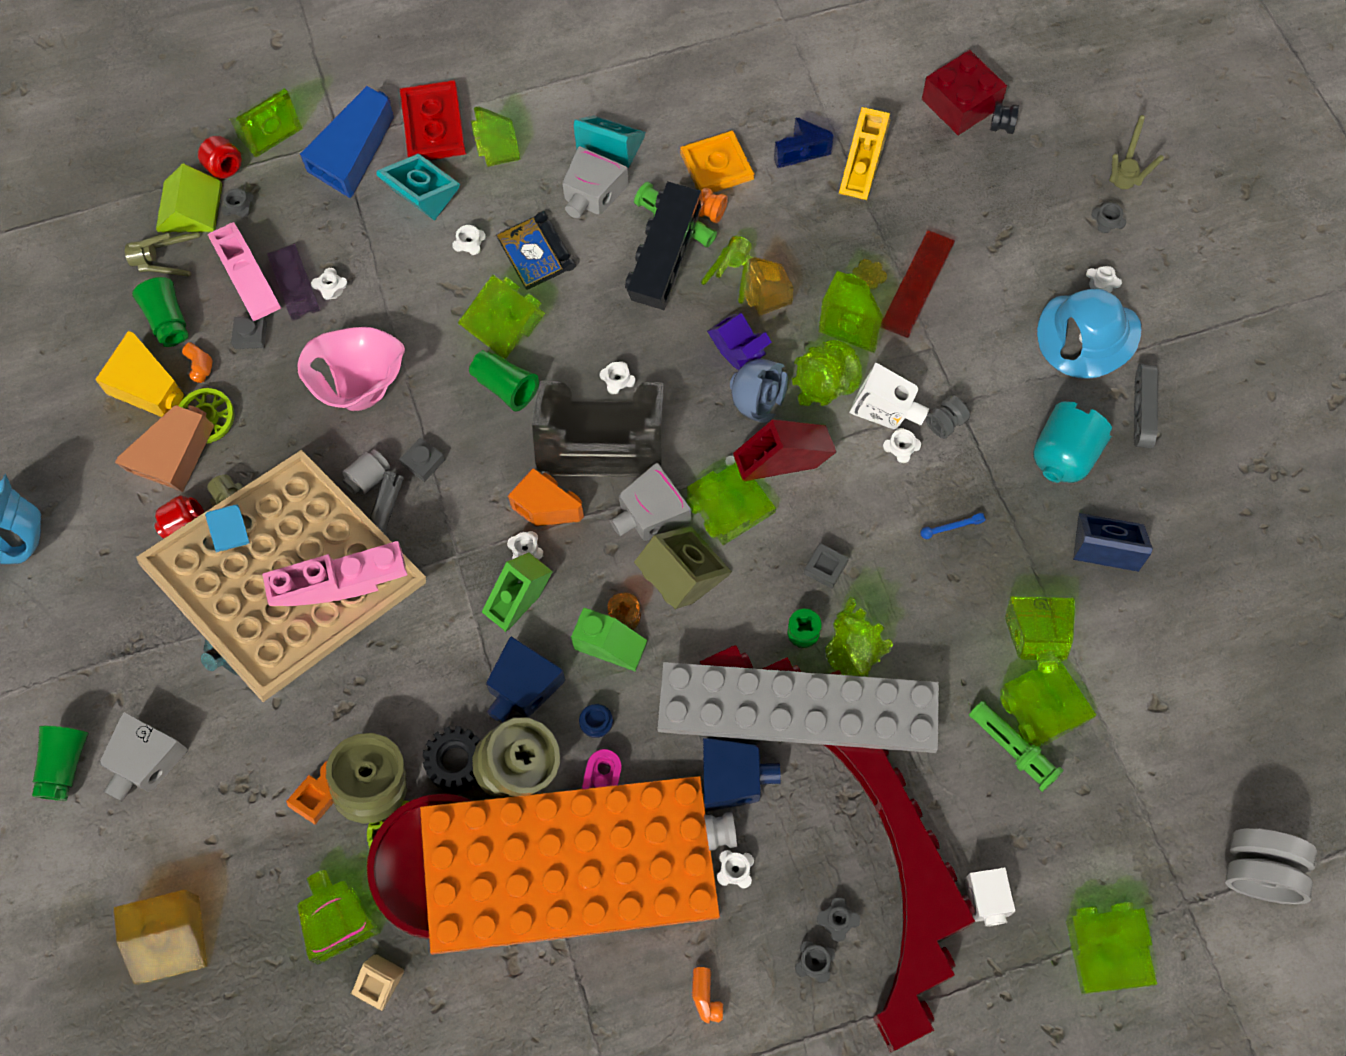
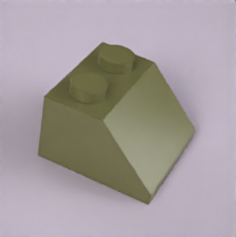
[634,526,732,609]

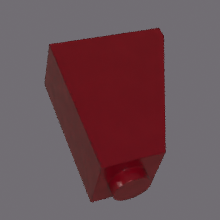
[733,419,837,481]

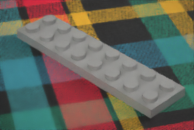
[657,662,939,753]

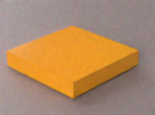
[680,130,754,193]

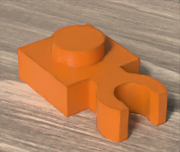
[286,761,333,825]

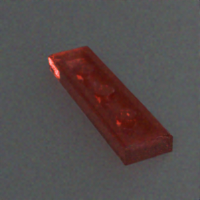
[881,230,955,339]

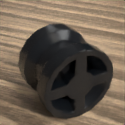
[990,102,1019,134]

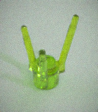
[701,236,753,304]

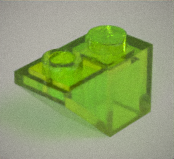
[471,106,521,167]

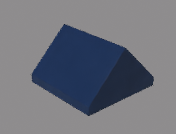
[1073,513,1153,572]

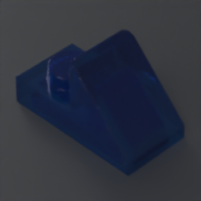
[774,118,834,169]

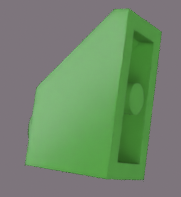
[482,552,553,632]
[571,607,647,672]

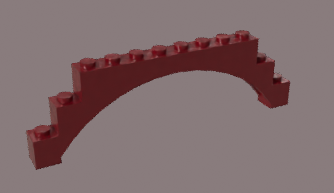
[699,645,976,1053]

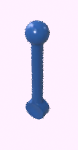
[920,513,986,539]

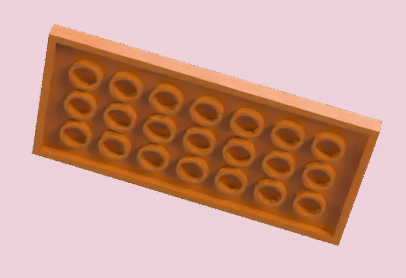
[420,776,720,955]

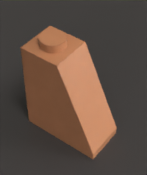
[115,405,215,492]

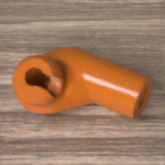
[182,342,213,383]
[692,967,723,1024]

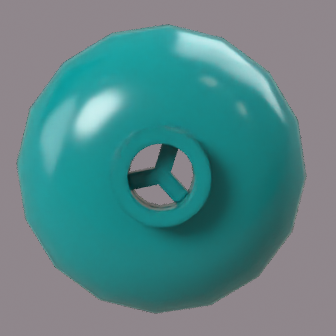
[1033,401,1112,483]

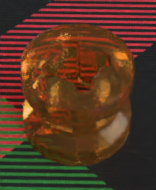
[607,592,641,630]

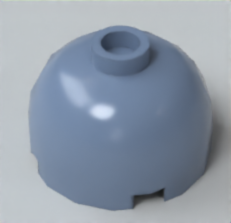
[730,359,788,423]

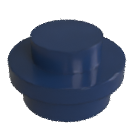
[579,704,613,738]

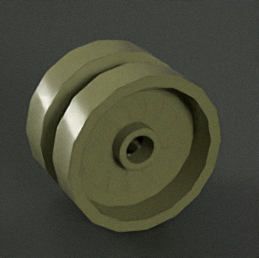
[472,718,560,799]
[326,733,407,824]

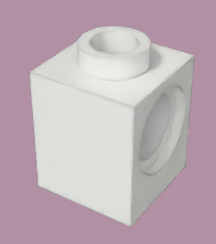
[964,868,1015,926]

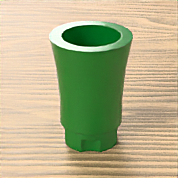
[132,277,189,347]
[469,350,539,412]
[32,726,89,801]

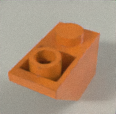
[508,468,584,526]

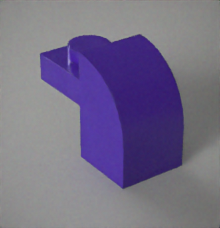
[707,313,772,370]

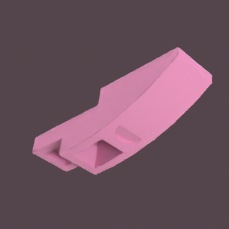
[207,222,281,321]
[263,541,408,606]

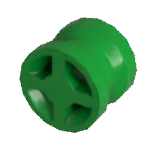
[787,608,822,648]

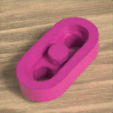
[582,749,621,789]

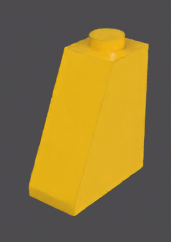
[95,331,184,417]

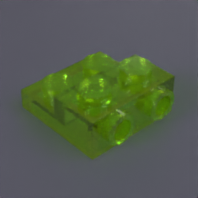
[458,274,545,359]
[685,463,776,545]
[1000,658,1097,748]
[1066,902,1158,995]

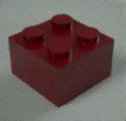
[922,50,1007,135]

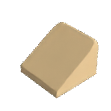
[351,954,404,1011]

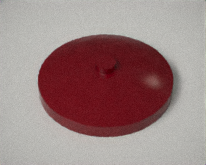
[367,794,472,940]

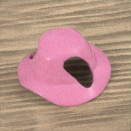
[298,327,405,411]

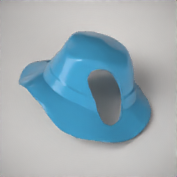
[1037,289,1141,378]
[0,474,41,564]

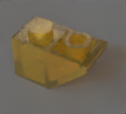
[745,257,794,316]

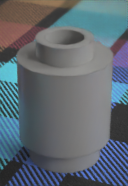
[342,449,390,495]

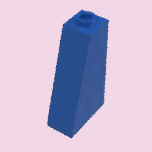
[300,86,394,198]

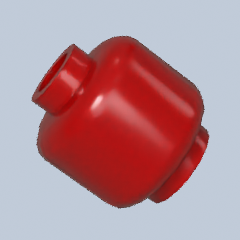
[198,136,242,179]
[154,495,205,539]

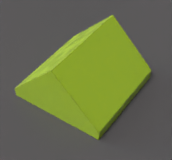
[156,163,222,232]

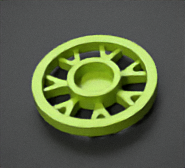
[179,388,235,444]

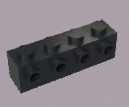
[625,181,704,310]

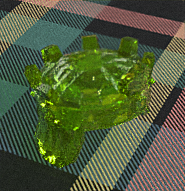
[792,340,862,406]
[825,596,893,677]

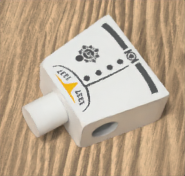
[849,362,929,429]

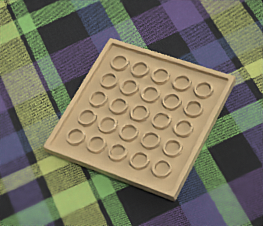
[136,450,426,702]

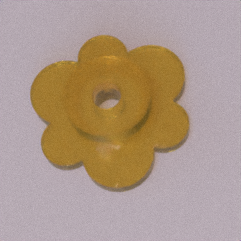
[852,259,887,289]

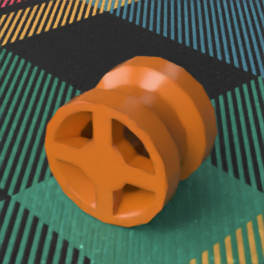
[699,187,728,223]

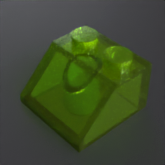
[229,88,303,158]
[818,271,883,353]

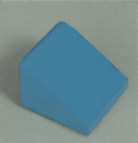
[205,505,250,552]

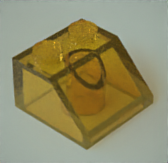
[113,889,207,985]

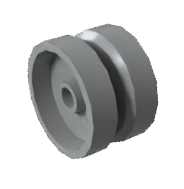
[1225,828,1317,905]

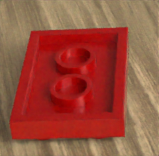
[400,80,466,160]

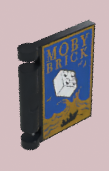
[496,211,576,291]

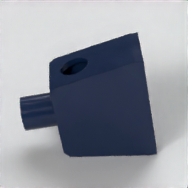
[486,636,566,723]
[703,738,781,811]

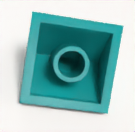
[573,116,646,168]
[376,154,460,221]

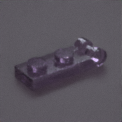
[267,244,321,321]

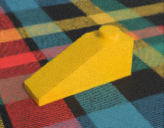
[839,107,890,201]

